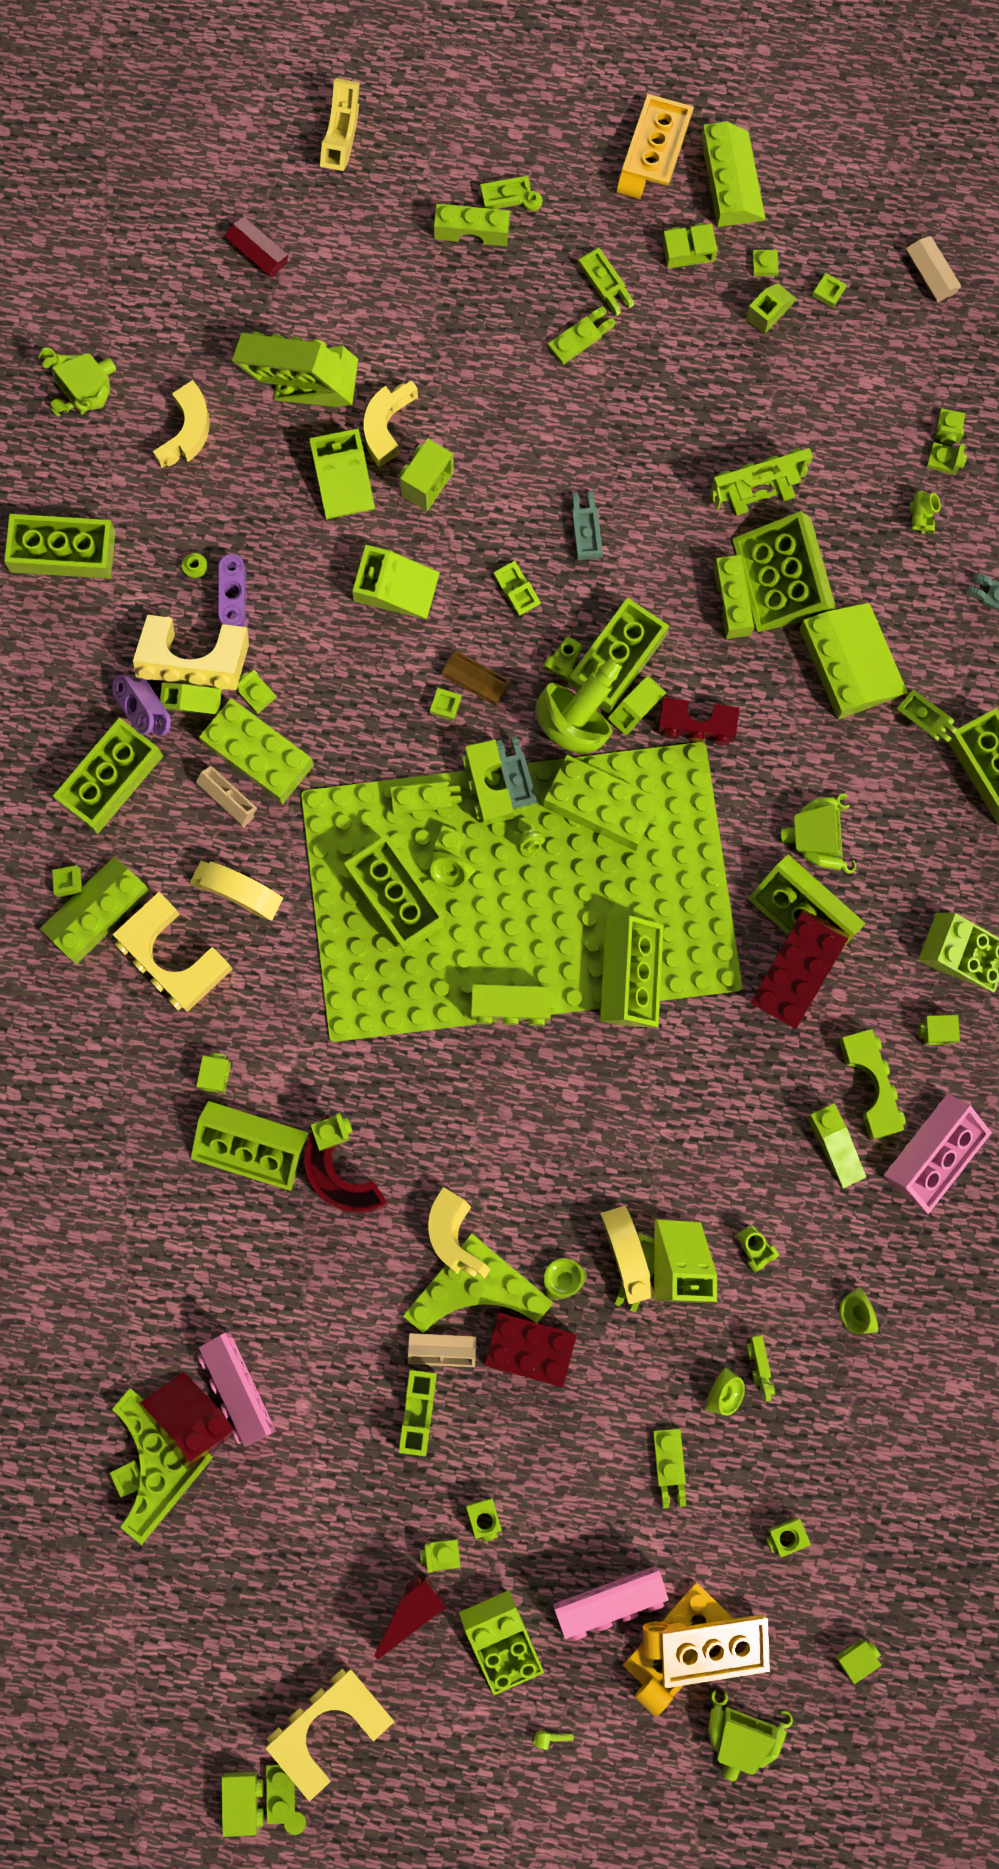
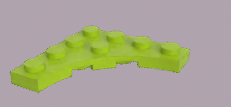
[403,1234,554,1334]
[112,1389,213,1546]

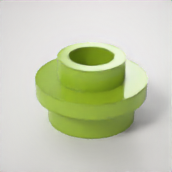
[182,553,208,578]
[519,829,545,852]

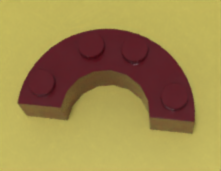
[304,1115,389,1214]

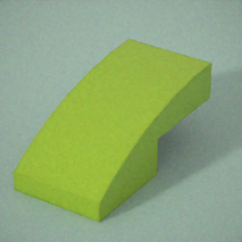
[493,561,541,616]

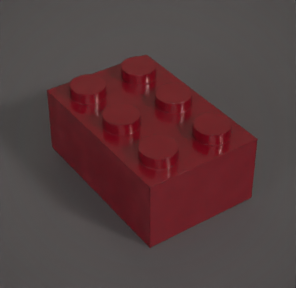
[485,1313,577,1388]

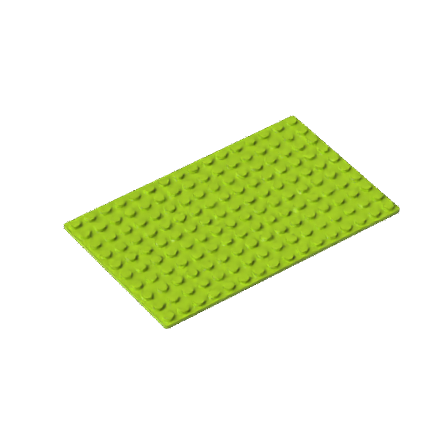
[301,742,742,1042]

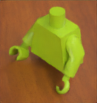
[38,348,116,415]
[781,794,856,874]
[708,1690,793,1781]

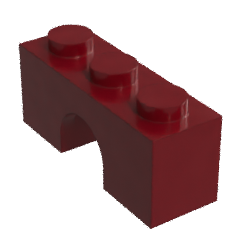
[658,697,740,746]

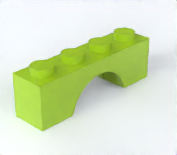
[839,1029,906,1141]

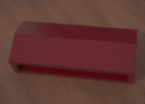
[224,217,288,278]

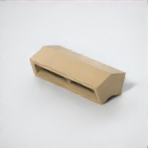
[906,236,961,303]
[196,766,257,828]
[408,1333,476,1367]

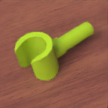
[51,398,75,416]
[533,1731,574,1750]

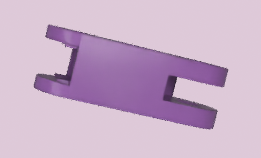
[219,554,246,627]
[112,675,171,736]

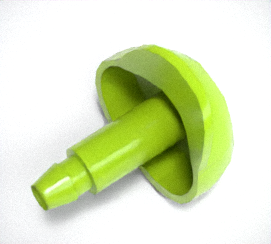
[535,657,623,754]

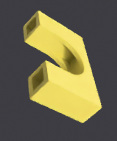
[133,615,249,690]
[113,892,233,1012]
[266,1668,394,1801]

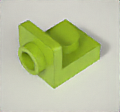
[935,408,966,445]
[926,442,968,475]
[237,670,277,714]
[311,1113,353,1151]
[420,1539,461,1573]

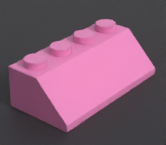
[884,1094,992,1214]
[198,1333,276,1447]
[553,1566,668,1641]

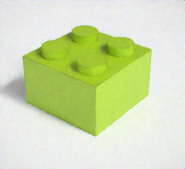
[399,438,454,512]

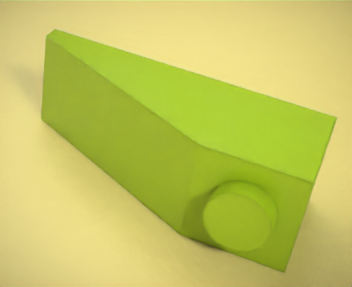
[807,1103,866,1189]

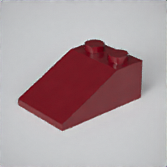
[139,1372,234,1469]
[374,1575,446,1660]

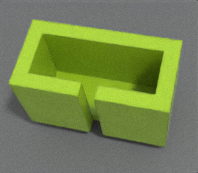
[662,223,718,269]
[222,1772,264,1837]

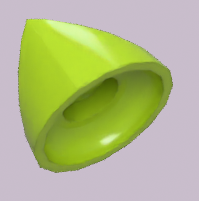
[430,852,475,889]
[544,1258,587,1300]
[839,1287,879,1334]
[705,1368,745,1416]

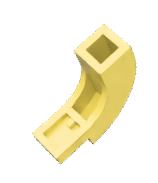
[320,78,360,171]
[153,380,210,468]
[364,380,418,467]
[189,861,283,921]
[428,1187,491,1278]
[600,1206,654,1305]

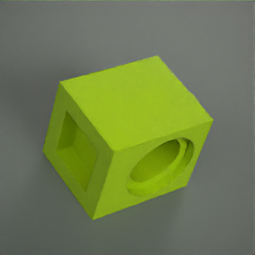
[918,1015,960,1045]
[196,1053,231,1094]
[466,1497,502,1542]
[765,1517,811,1558]
[835,1639,882,1684]

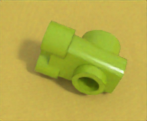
[910,491,941,534]
[542,637,582,682]
[736,1225,780,1272]

